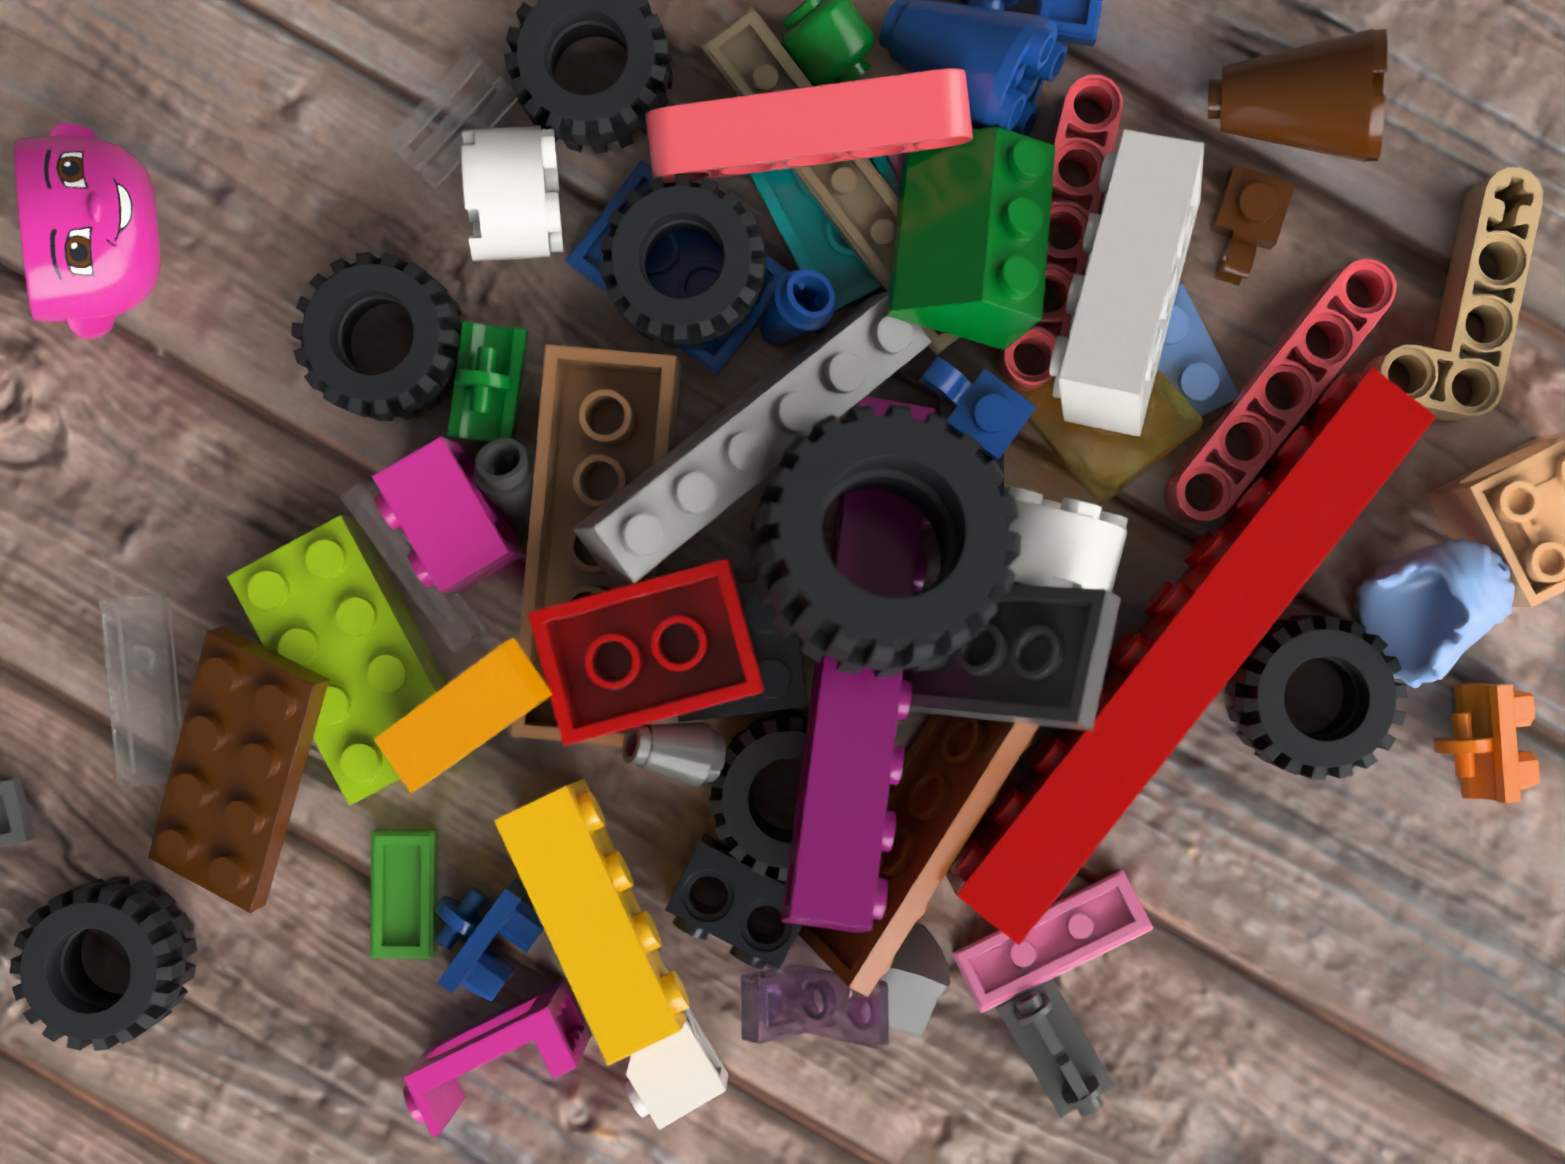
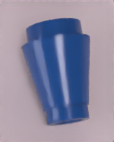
[760,269,835,347]

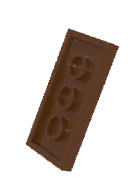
[148,626,329,913]

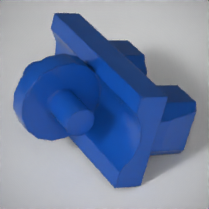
[435,878,544,1001]

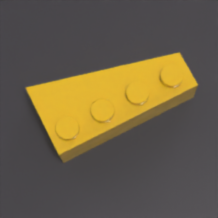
[494,778,690,1065]

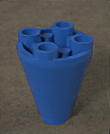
[879,0,1068,136]

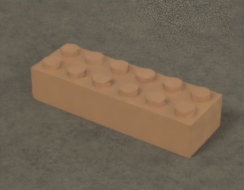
[510,344,681,747]

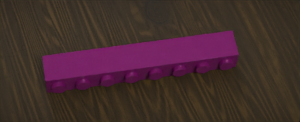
[781,396,935,933]

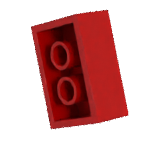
[528,559,765,746]

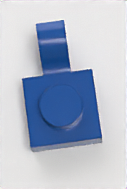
[919,356,1036,461]

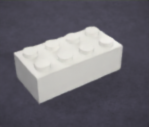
[1050,129,1204,437]

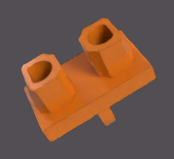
[1433,683,1540,803]

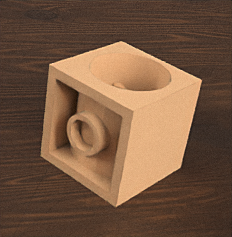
[1426,431,1565,607]

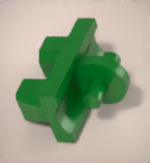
[447,321,529,442]

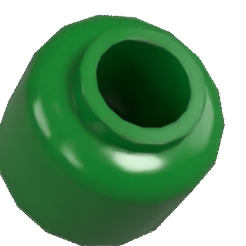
[781,0,875,87]

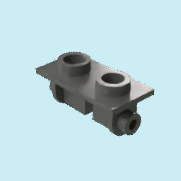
[996,979,1115,1118]

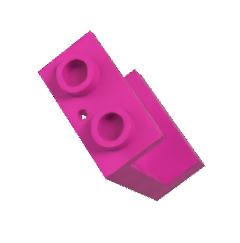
[403,980,592,1138]

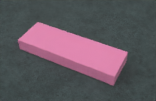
[952,870,1153,1013]

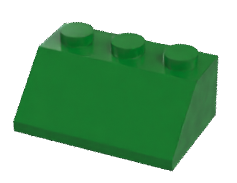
[887,126,1055,350]

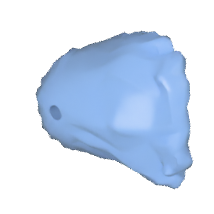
[1353,537,1516,688]

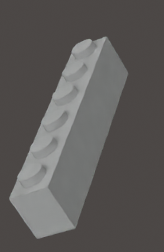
[573,291,932,583]

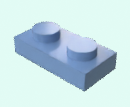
[1155,284,1239,428]

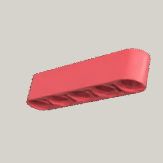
[645,69,973,184]
[998,74,1123,391]
[1164,259,1396,523]

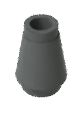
[473,438,535,527]
[622,722,726,787]

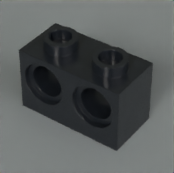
[665,833,803,970]

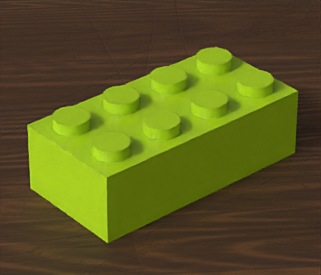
[227,515,448,806]

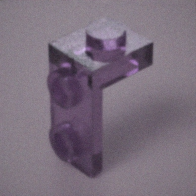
[741,964,889,1049]

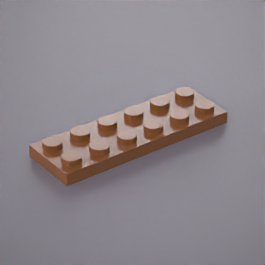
[798,714,1039,997]

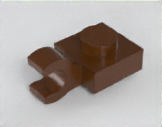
[1210,165,1295,286]

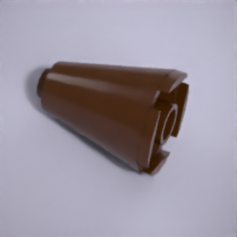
[1208,29,1388,163]

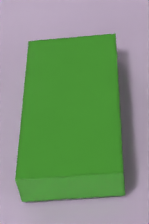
[370,829,439,959]

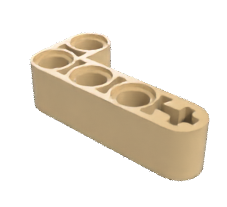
[1364,167,1543,421]

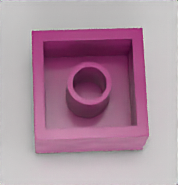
[372,436,527,593]

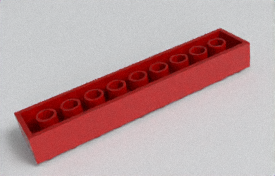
[946,367,1437,946]

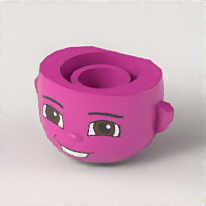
[14,123,161,340]

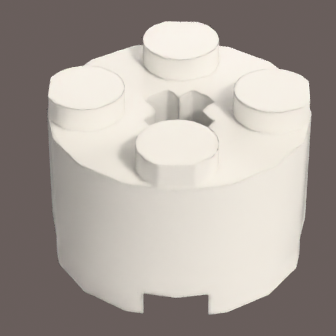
[461,126,564,261]
[1003,486,1128,592]

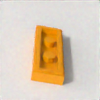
[374,637,552,794]

